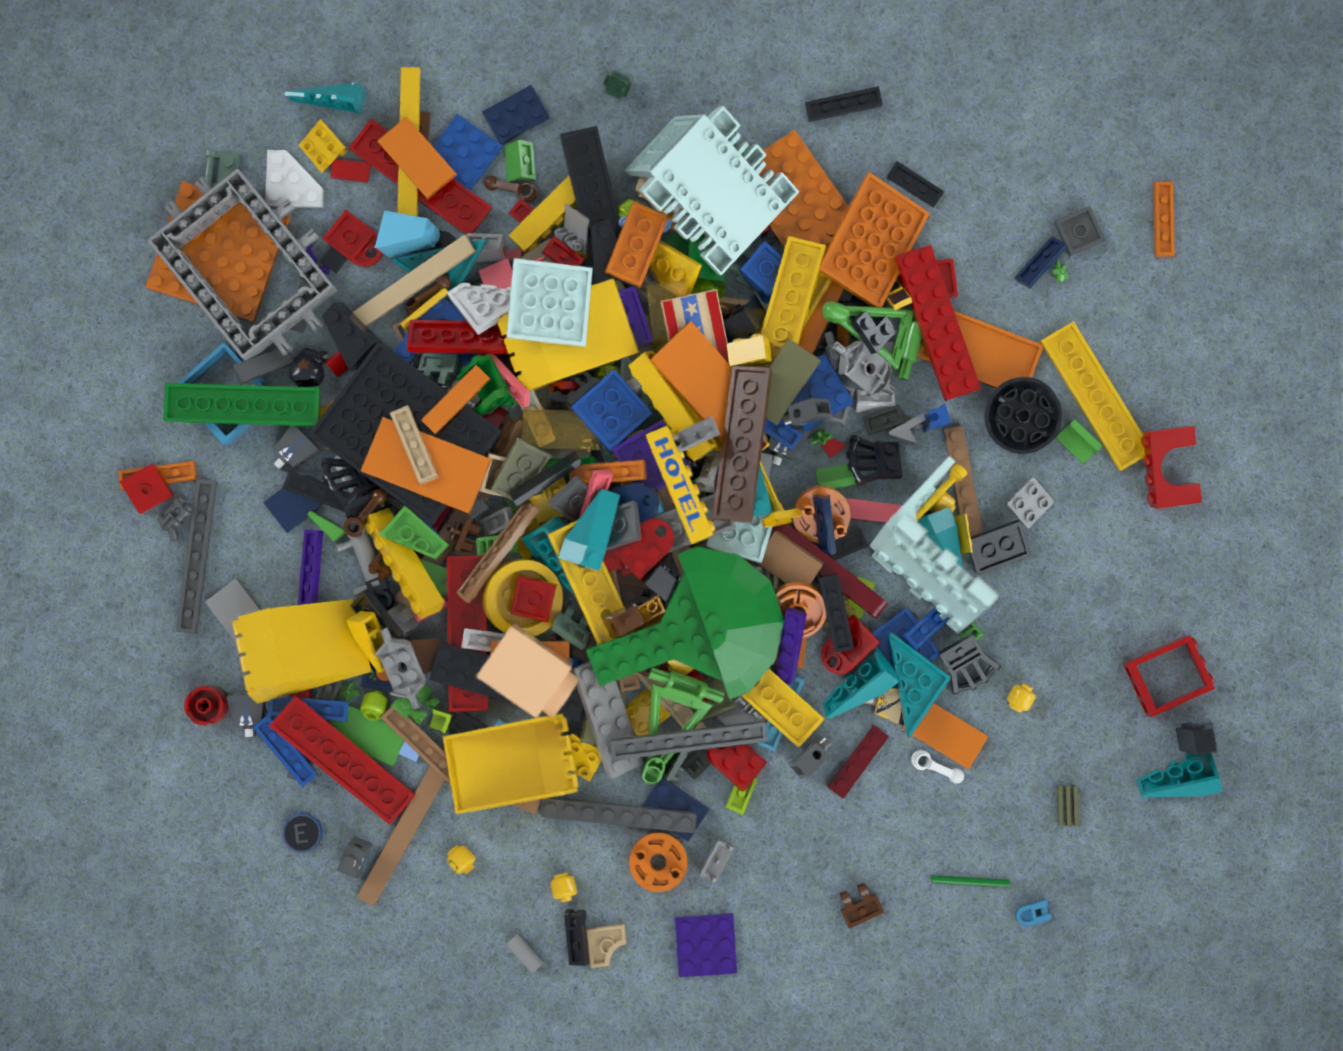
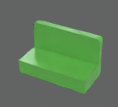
[504,140,536,183]
[1056,420,1102,463]
[815,464,856,489]

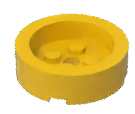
[482,558,563,637]

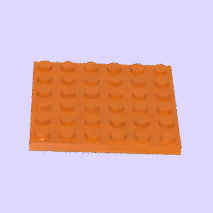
[146,181,290,322]

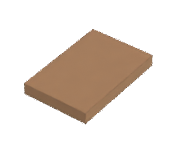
[756,530,825,591]

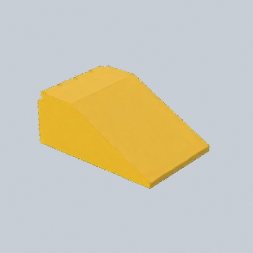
[498,279,639,391]
[232,599,372,703]
[443,714,579,814]

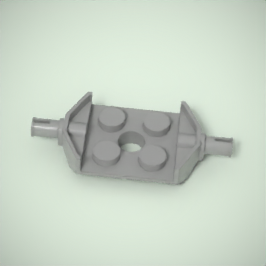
[832,341,896,396]
[374,627,427,710]

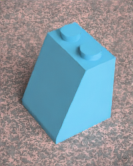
[375,210,440,258]

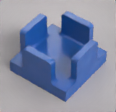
[739,241,782,296]

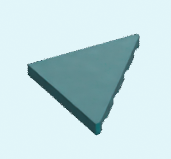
[392,239,488,302]
[888,632,951,737]

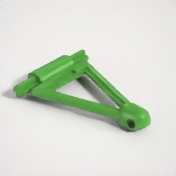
[822,301,923,381]
[642,667,725,784]

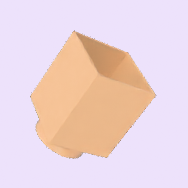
[476,623,580,718]

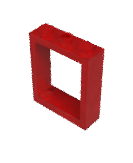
[1122,635,1215,717]

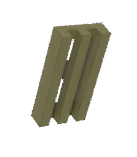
[1057,786,1079,826]

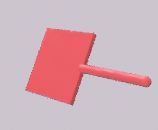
[479,256,546,289]

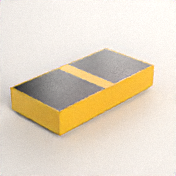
[886,280,912,310]

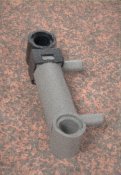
[336,521,395,610]

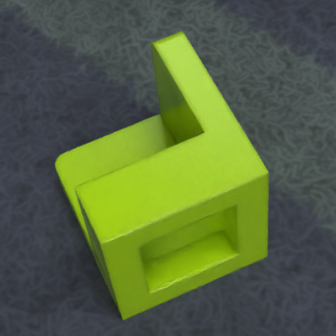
[429,708,454,734]

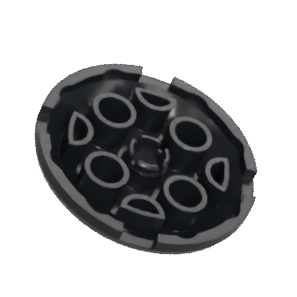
[984,377,1062,454]

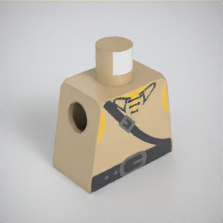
[865,688,904,726]

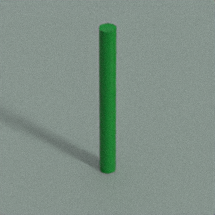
[931,875,1010,888]

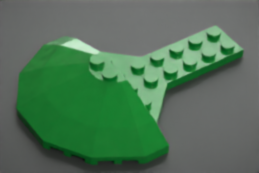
[586,546,784,700]

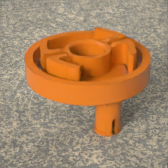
[792,485,851,543]
[775,582,826,639]
[629,832,687,892]

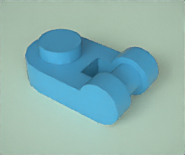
[1015,899,1052,926]

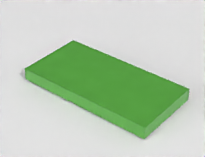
[328,700,404,766]

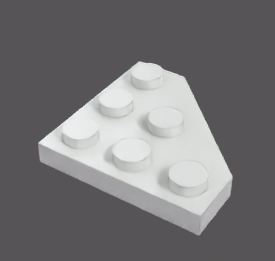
[265,150,324,208]
[447,283,511,335]

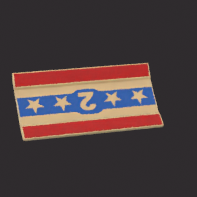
[660,289,729,364]

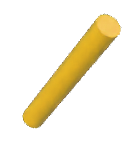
[400,288,448,329]

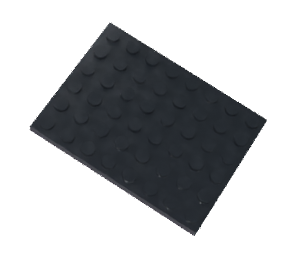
[309,341,502,526]

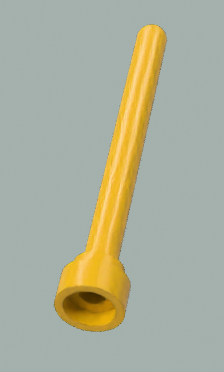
[916,464,967,521]

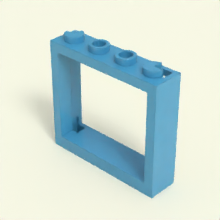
[178,342,265,446]

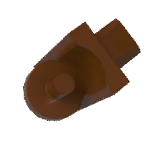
[447,517,481,553]

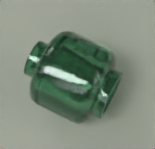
[603,71,632,100]

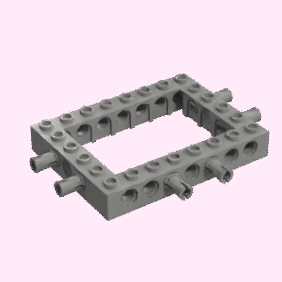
[147,169,338,361]

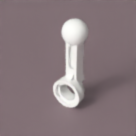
[911,750,964,784]

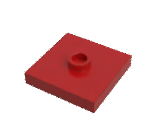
[119,463,174,514]
[510,575,557,623]

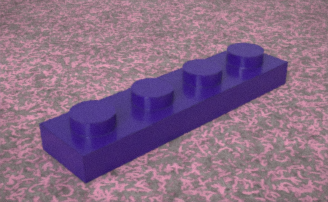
[298,530,324,605]
[775,607,807,685]

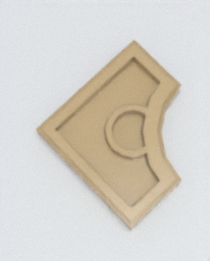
[586,923,627,968]

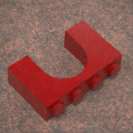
[1141,425,1202,509]

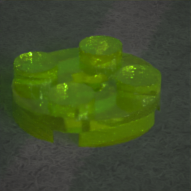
[692,279,726,299]

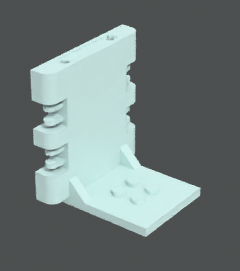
[624,106,799,275]
[870,456,999,634]

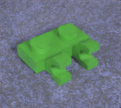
[391,684,440,725]

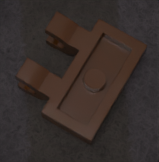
[839,882,884,929]

